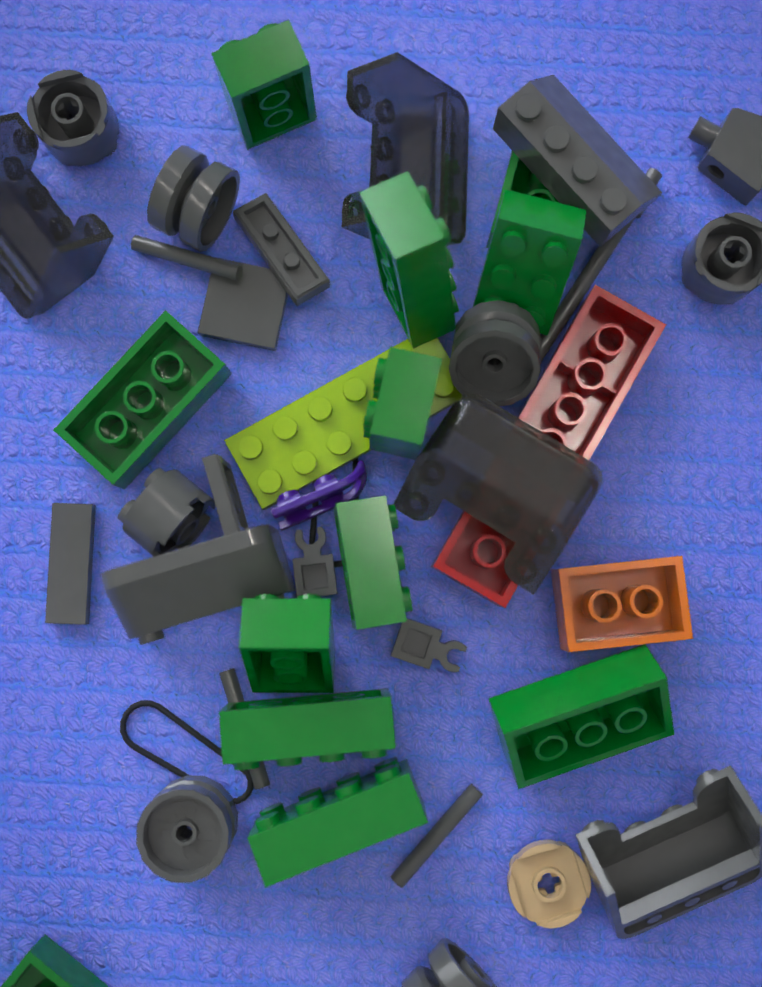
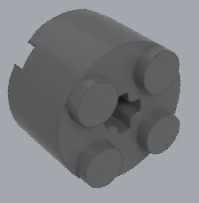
[27,70,119,166]
[682,212,762,304]
[118,468,216,557]

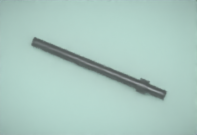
[540,168,662,362]

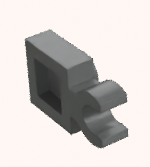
[292,527,338,598]
[391,618,467,672]

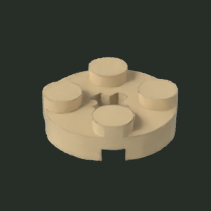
[507,840,591,928]

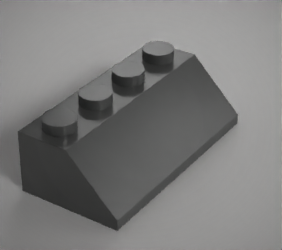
[493,75,662,247]

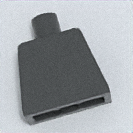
[688,108,762,206]

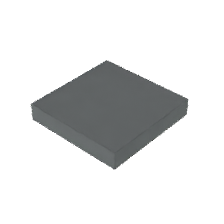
[198,257,288,351]
[202,454,249,536]

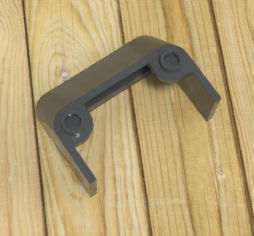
[100,524,296,645]

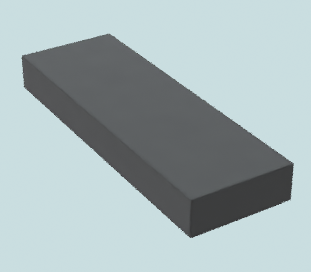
[233,193,330,306]
[45,503,96,625]

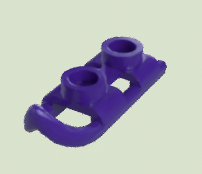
[270,460,367,531]

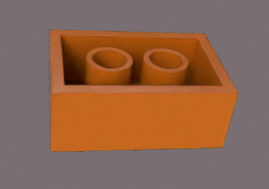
[551,556,693,652]

